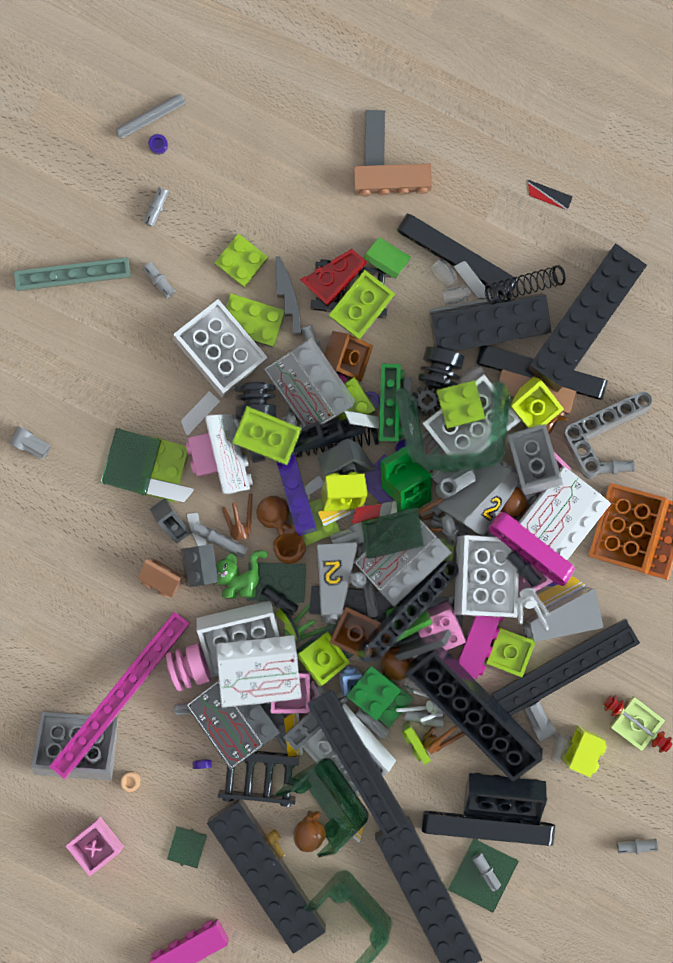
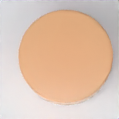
[120,771,141,792]

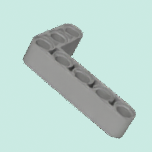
[564,392,652,479]

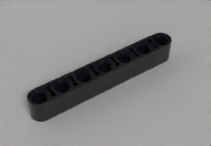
[397,213,519,298]
[476,345,608,400]
[357,561,459,662]
[421,811,556,846]

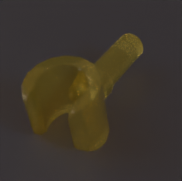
[268,830,285,858]

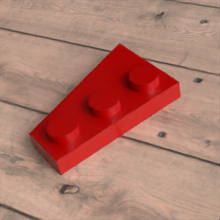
[299,249,367,306]

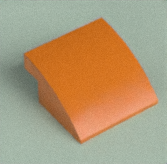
[588,483,673,581]

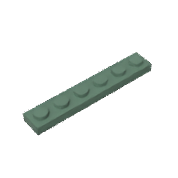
[14,257,131,291]

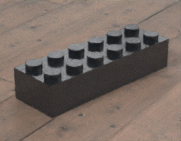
[429,293,552,351]

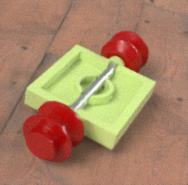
[603,695,672,753]

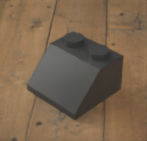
[317,439,375,477]
[181,544,219,587]

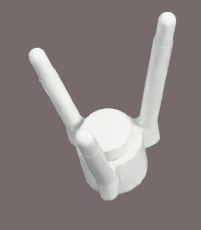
[516,588,549,630]
[396,690,444,722]

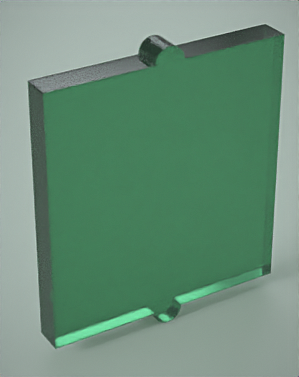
[167,826,207,868]

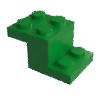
[381,444,431,518]
[346,665,414,728]

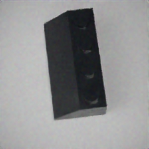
[464,773,547,822]

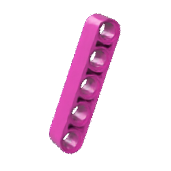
[488,512,575,586]

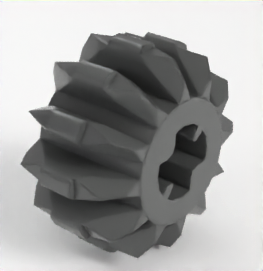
[411,384,441,417]

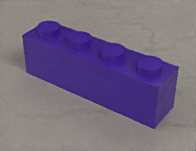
[276,454,318,536]

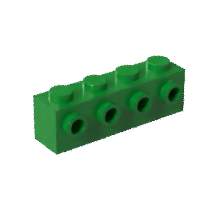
[379,363,404,443]

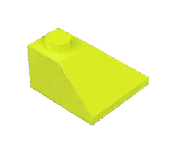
[510,377,564,428]

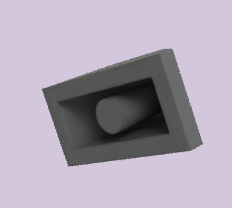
[150,498,192,544]

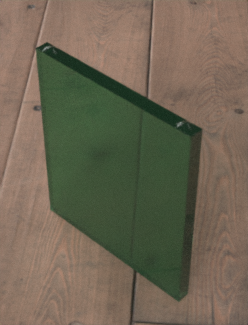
[101,428,161,495]
[448,839,519,913]

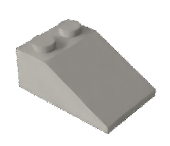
[507,424,563,495]

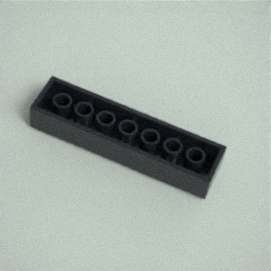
[525,243,647,392]
[406,647,543,782]
[207,799,326,954]
[375,815,483,963]

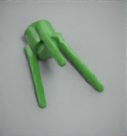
[284,603,329,643]

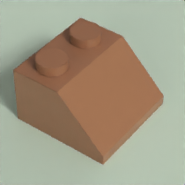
[138,558,185,598]

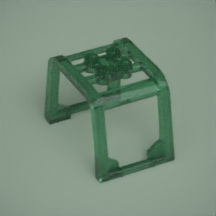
[395,381,511,472]

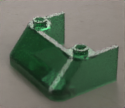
[275,758,369,858]
[304,870,392,963]

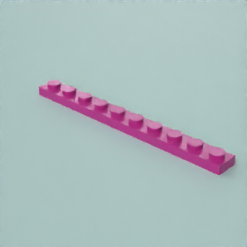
[49,612,190,779]

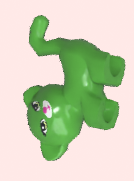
[216,550,268,599]

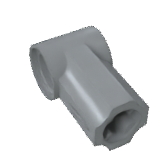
[9,426,51,459]
[436,467,476,498]
[330,522,371,544]
[525,701,557,743]

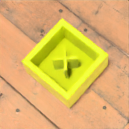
[321,472,367,512]
[562,725,607,778]

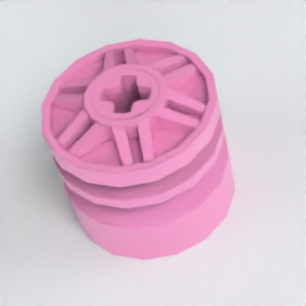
[166,643,211,692]

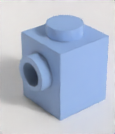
[339,666,362,696]

